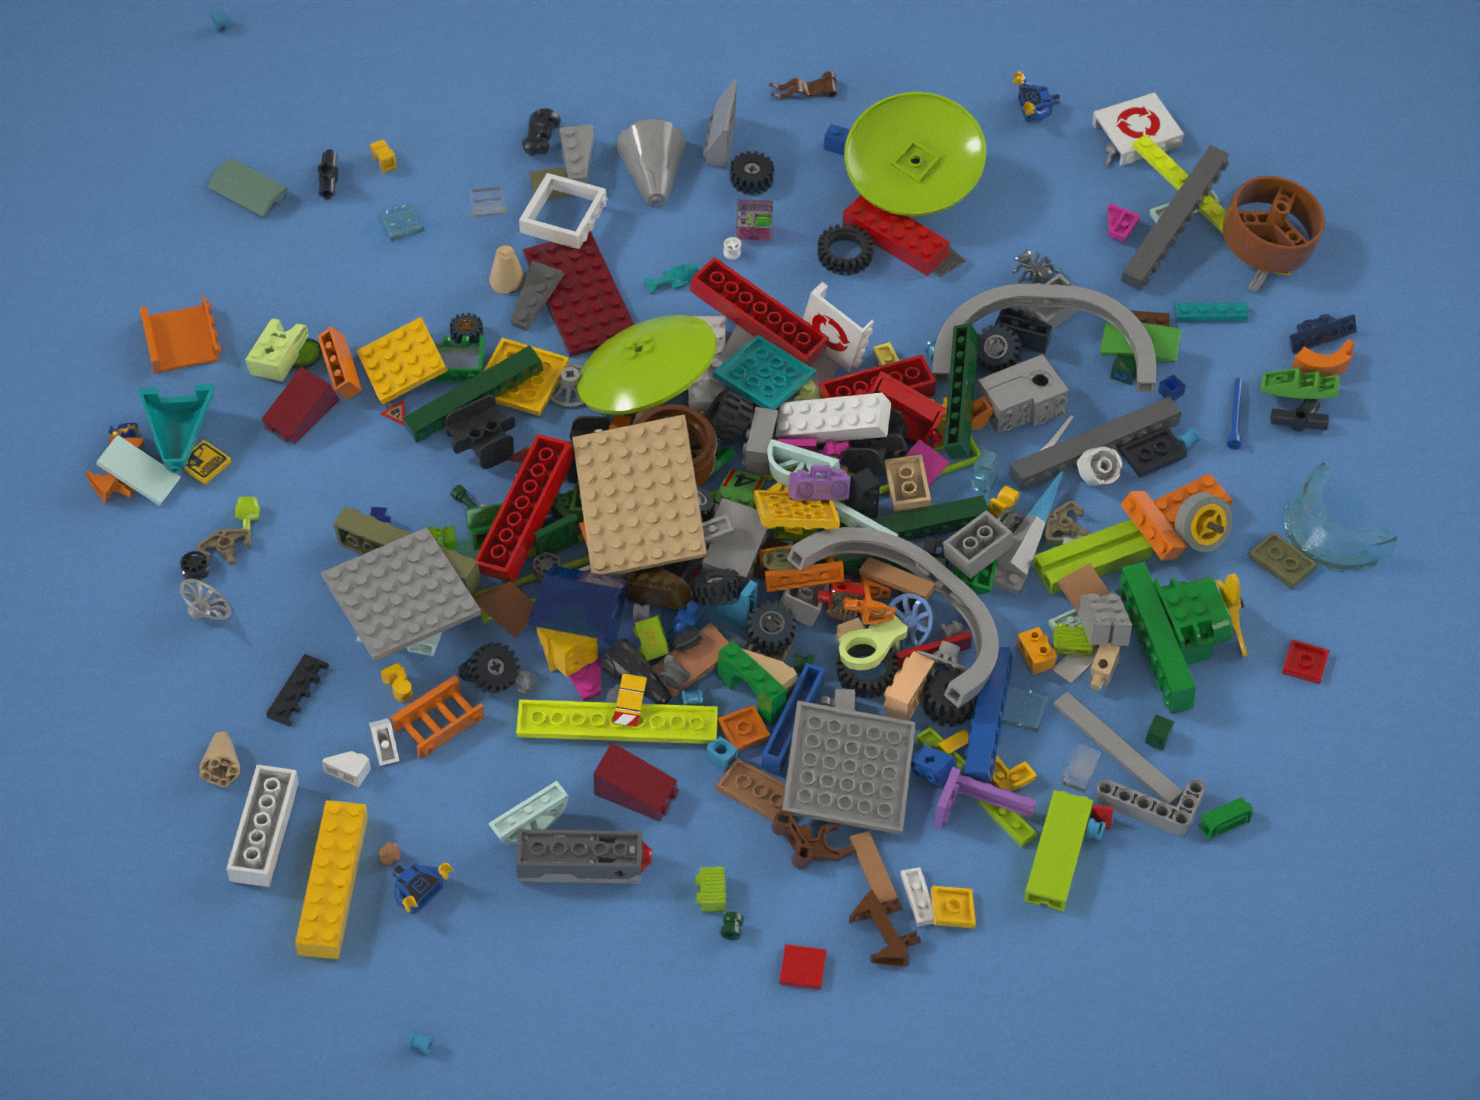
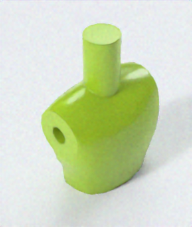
[235,496,260,530]

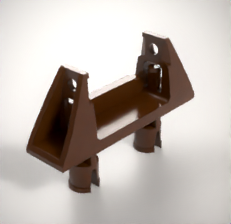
[849,889,921,967]

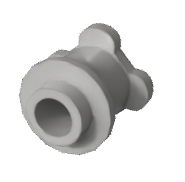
[940,620,965,638]

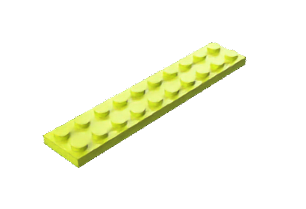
[516,700,718,744]

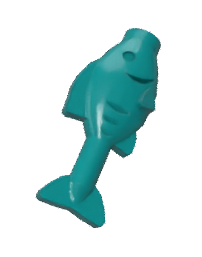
[644,263,699,295]

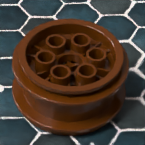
[634,404,717,487]

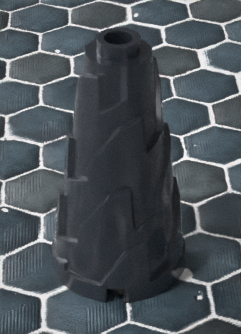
[599,638,671,705]

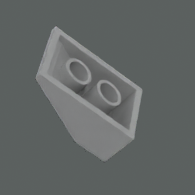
[779,583,830,627]

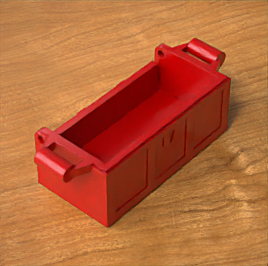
[854,371,946,448]

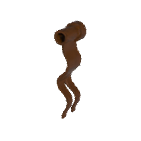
[769,71,837,99]

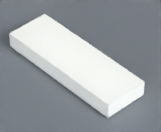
[900,867,934,927]

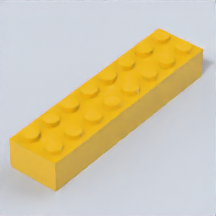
[295,800,368,959]

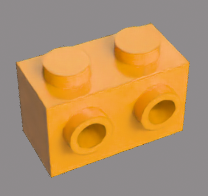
[1017,627,1057,675]

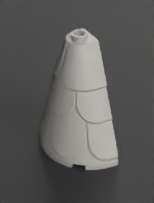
[616,119,686,206]

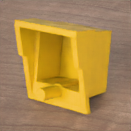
[536,604,598,677]

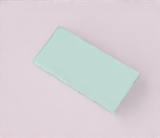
[96,435,181,506]

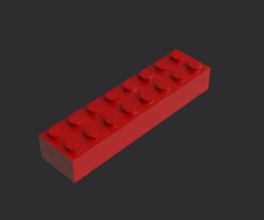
[690,257,829,366]
[475,434,575,583]

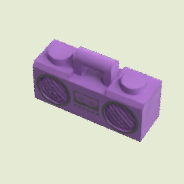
[788,465,850,501]

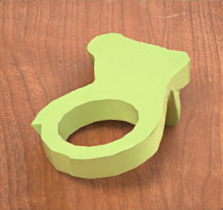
[838,610,908,671]

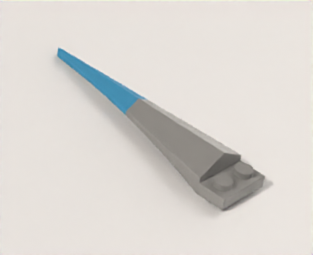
[993,471,1063,595]

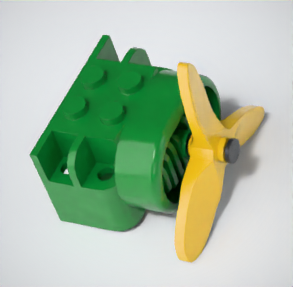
[1153,574,1248,665]

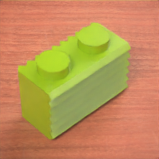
[1052,623,1093,656]
[696,866,726,912]

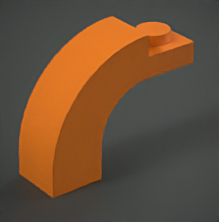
[1292,339,1355,377]

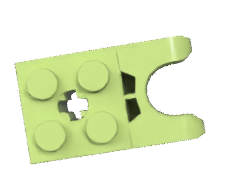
[245,319,308,382]

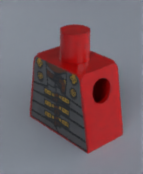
[816,582,865,622]

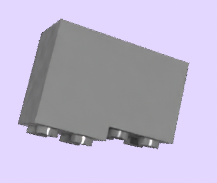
[976,354,1069,434]
[699,498,771,591]

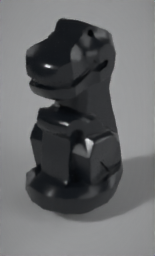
[522,108,561,156]

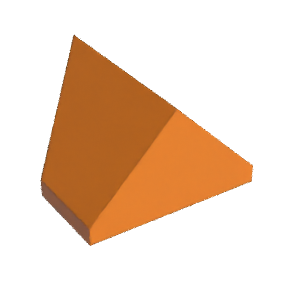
[971,396,994,430]

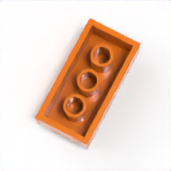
[1153,473,1232,530]

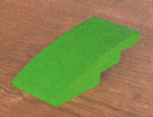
[1100,321,1182,363]
[1260,367,1340,399]

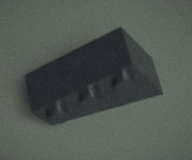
[840,468,880,524]

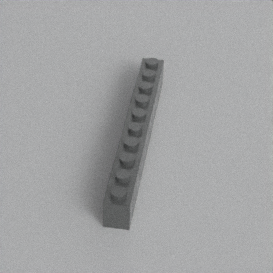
[1121,145,1230,291]
[1009,396,1182,491]

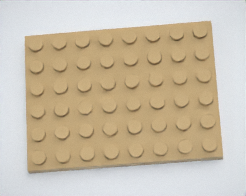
[572,415,707,579]

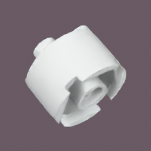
[1077,446,1122,486]

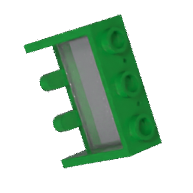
[429,335,485,382]

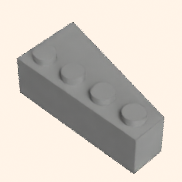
[559,124,595,184]

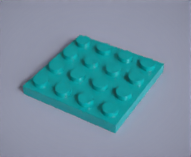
[712,335,816,410]

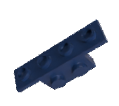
[1289,314,1357,353]

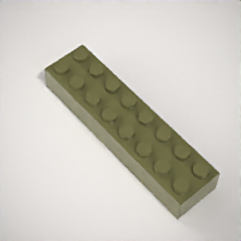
[333,506,482,597]

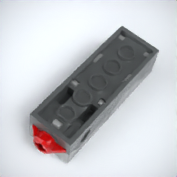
[516,829,652,884]

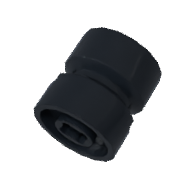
[923,536,949,565]

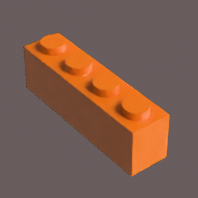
[317,326,362,400]
[1120,491,1187,561]

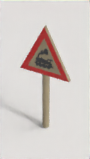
[380,400,405,426]

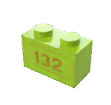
[633,615,670,661]

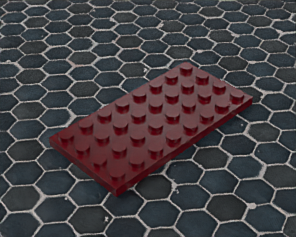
[523,231,635,357]

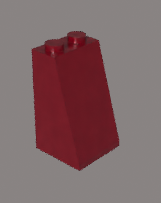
[261,367,340,444]
[593,742,679,822]

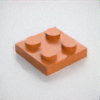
[718,705,770,751]

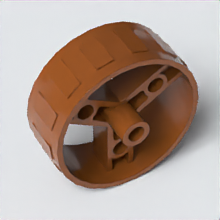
[1222,176,1325,273]

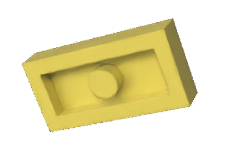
[873,342,900,366]

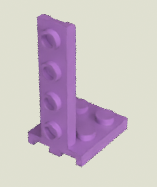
[933,767,1037,829]

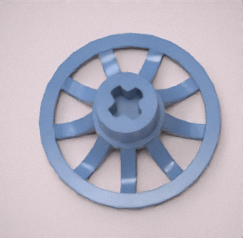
[888,593,933,651]

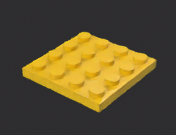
[356,317,448,405]
[483,338,570,416]
[754,490,840,530]

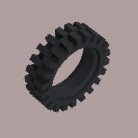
[817,223,873,275]
[837,644,898,699]

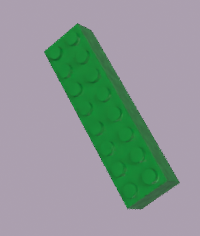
[1118,562,1196,714]

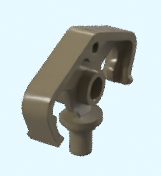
[1045,501,1089,546]
[197,529,252,566]

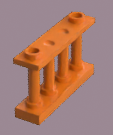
[759,545,844,592]
[390,675,484,759]

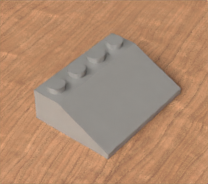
[703,80,737,167]

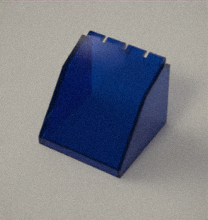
[527,566,628,647]

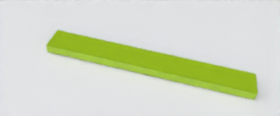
[915,726,1037,848]

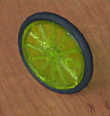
[292,338,323,369]

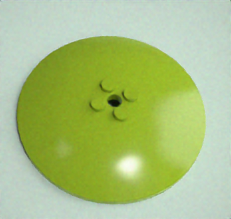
[844,92,986,216]
[577,315,717,415]

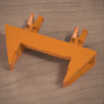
[86,438,144,504]
[843,575,896,624]

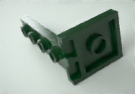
[534,498,580,559]

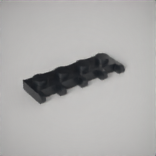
[266,654,329,727]

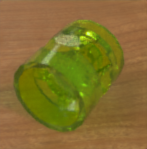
[428,526,456,550]

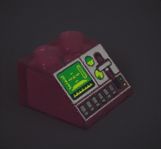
[736,199,773,241]

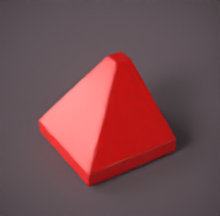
[1091,805,1113,830]

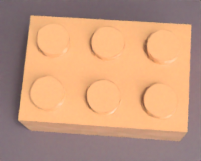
[883,651,935,721]

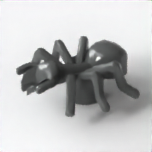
[1012,249,1059,284]

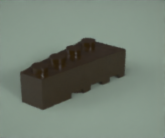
[619,566,693,610]

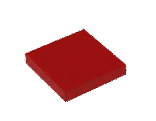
[1282,639,1330,685]
[779,944,827,990]

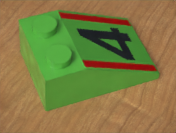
[715,469,767,509]

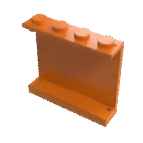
[139,295,222,374]

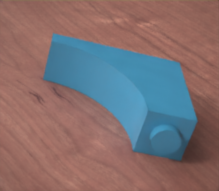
[707,580,757,631]

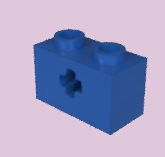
[911,745,957,786]

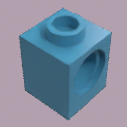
[706,736,738,772]

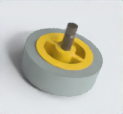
[1175,492,1233,552]

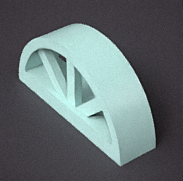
[767,439,840,488]
[488,781,568,846]

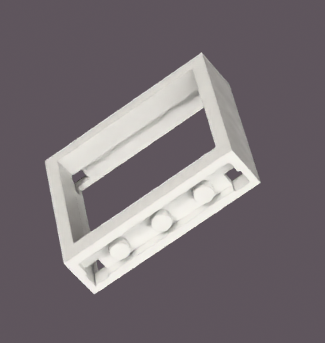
[519,173,608,249]

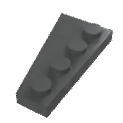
[510,261,564,331]

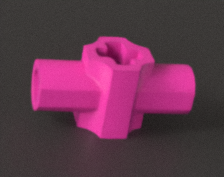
[816,439,852,463]

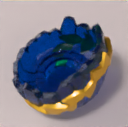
[108,422,139,438]

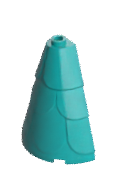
[139,383,214,473]

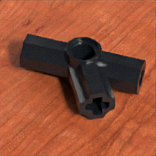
[318,149,338,199]
[1270,399,1329,432]

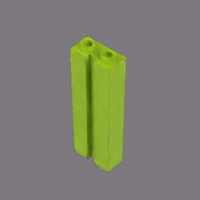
[1033,519,1153,595]
[1024,790,1093,912]

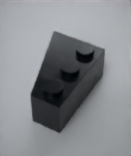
[995,307,1053,354]

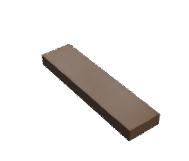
[859,557,936,600]
[850,831,897,904]

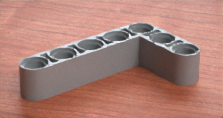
[1095,779,1205,836]

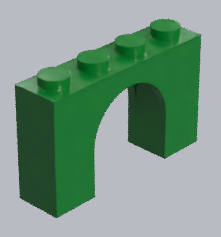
[717,641,787,727]

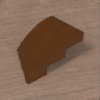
[473,581,541,638]

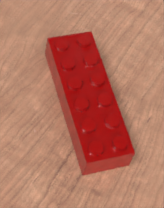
[842,195,950,276]
[819,355,936,399]

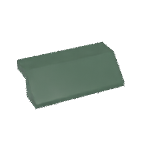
[207,158,287,218]

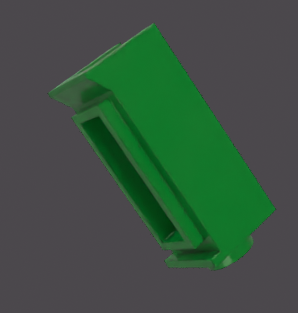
[1198,797,1253,841]

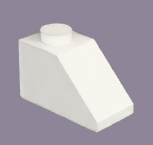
[369,718,399,766]
[322,751,371,788]

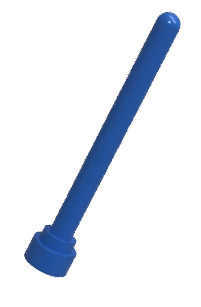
[1227,378,1243,449]

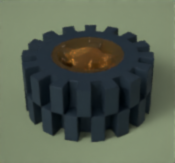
[450,312,483,344]

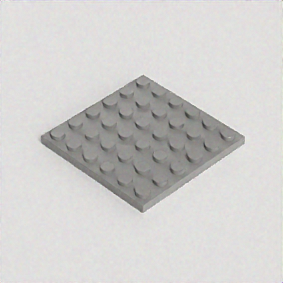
[321,527,481,661]
[782,701,916,835]

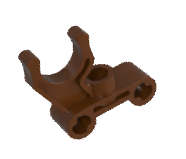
[771,810,854,869]

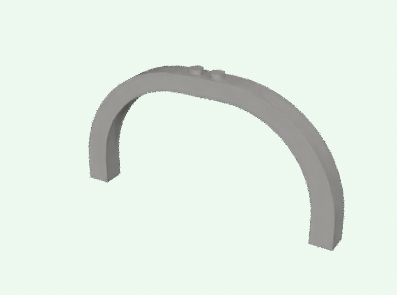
[932,283,1156,392]
[787,527,999,708]

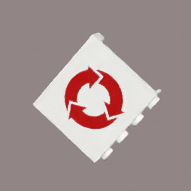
[1092,92,1184,166]
[803,282,874,372]

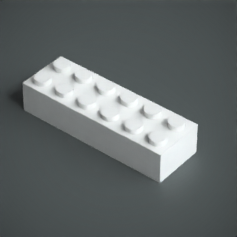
[689,316,726,414]
[775,393,891,443]
[227,765,299,887]

